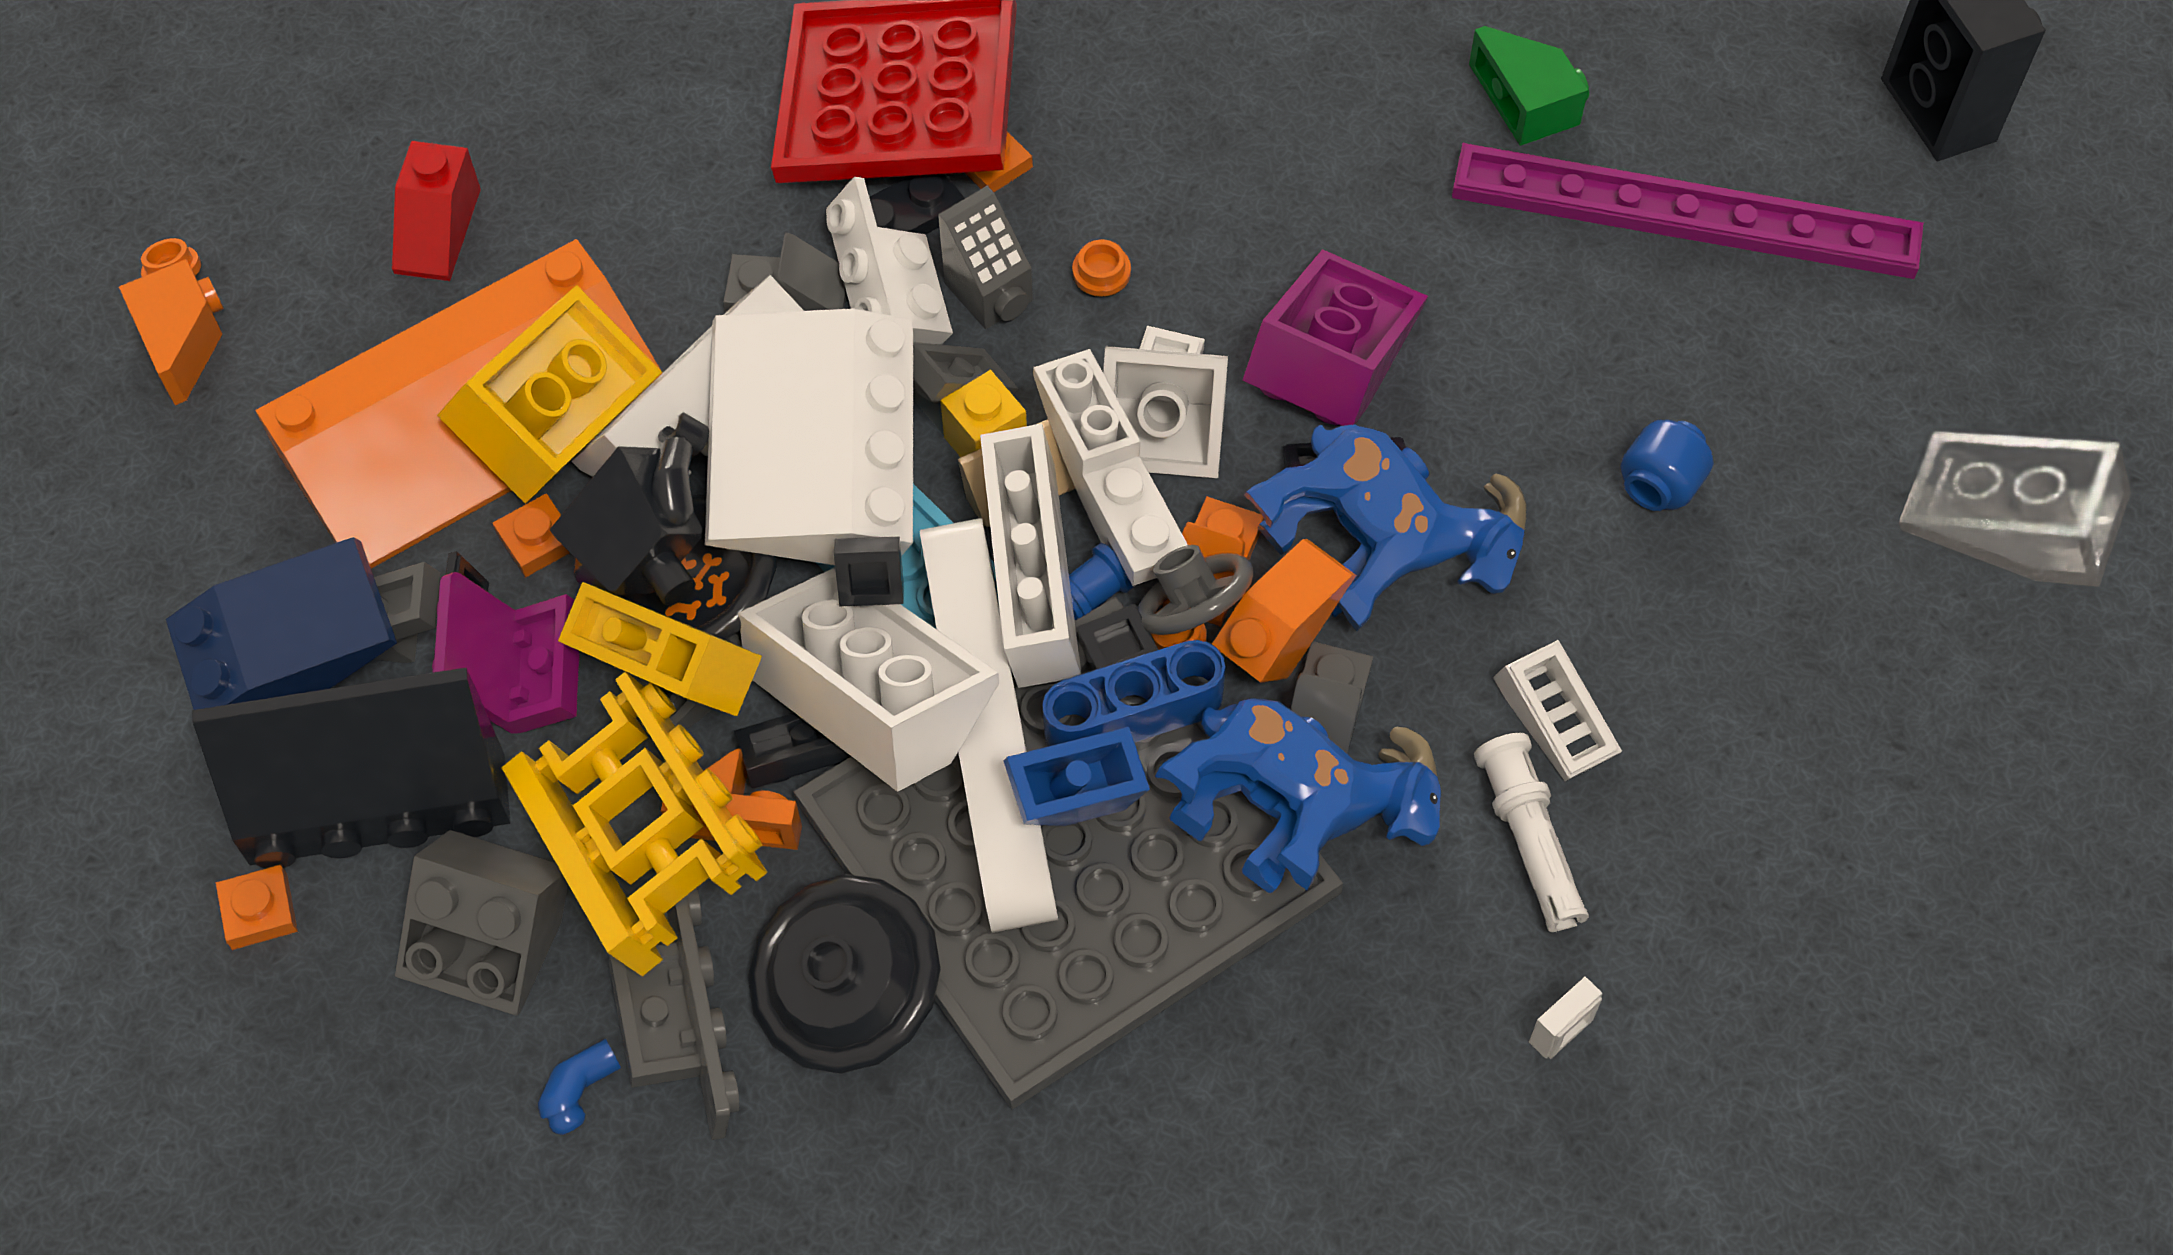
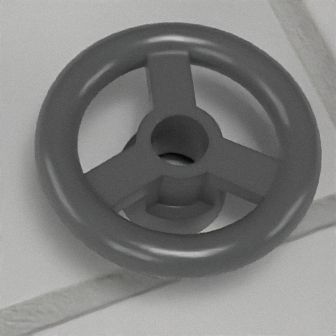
[1138,545,1254,635]

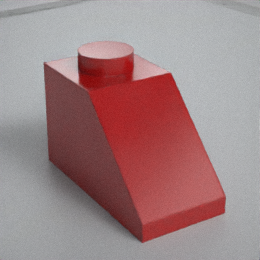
[392,141,481,281]

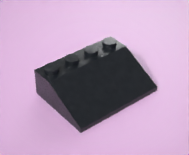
[192,668,511,869]

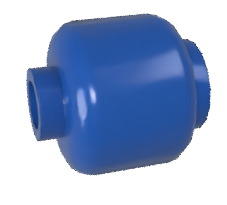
[1620,420,1714,511]

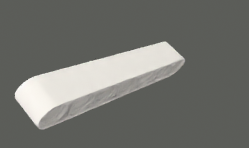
[920,518,1058,933]

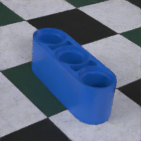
[1042,640,1225,747]

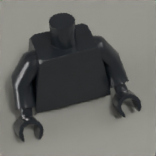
[549,412,709,606]

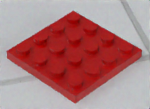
[771,0,1017,183]

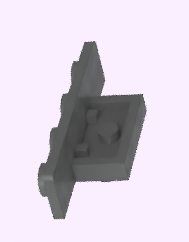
[609,888,739,1140]

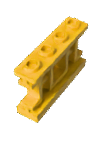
[501,671,767,977]

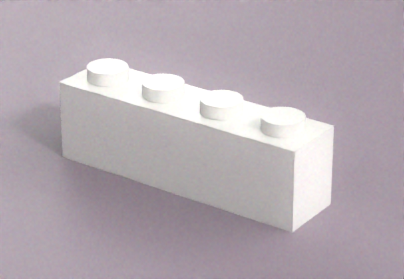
[980,424,1081,688]

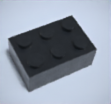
[1881,0,2046,162]

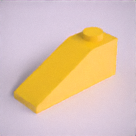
[558,582,762,716]

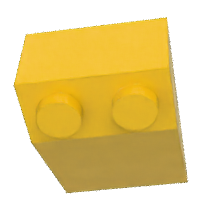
[437,285,662,504]

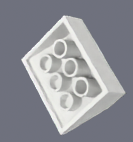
[705,308,913,565]

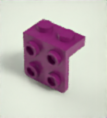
[432,572,579,734]

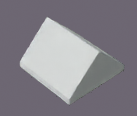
[1103,347,1228,478]

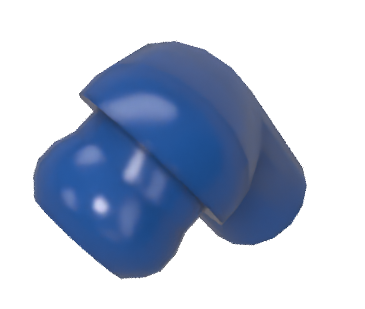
[538,1039,621,1135]

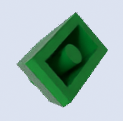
[1469,26,1589,146]

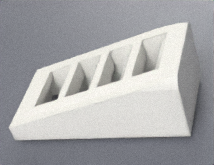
[1493,640,1622,781]

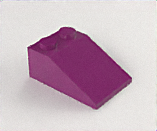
[1242,249,1428,426]

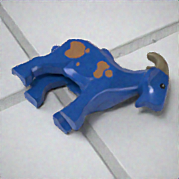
[1244,424,1527,631]
[1155,698,1441,893]

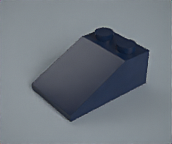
[165,537,397,710]

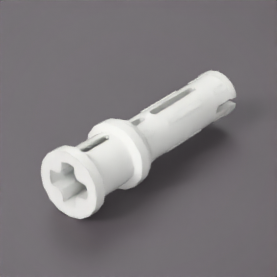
[1474,733,1589,932]

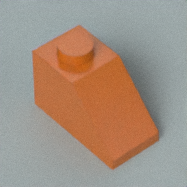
[119,259,224,405]
[1212,539,1357,683]

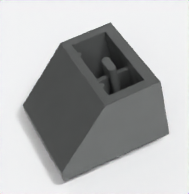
[395,830,568,1016]

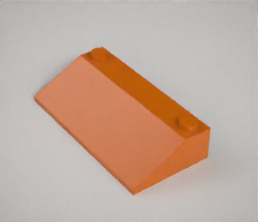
[255,239,663,569]

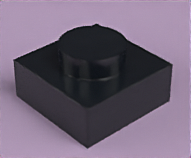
[834,536,904,607]
[1076,604,1158,671]

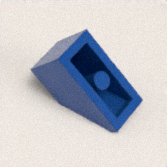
[1003,727,1150,826]

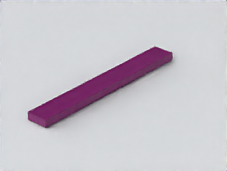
[1452,143,1924,279]

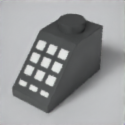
[938,185,1033,330]

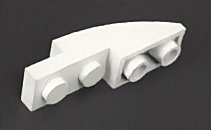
[1033,349,1188,586]

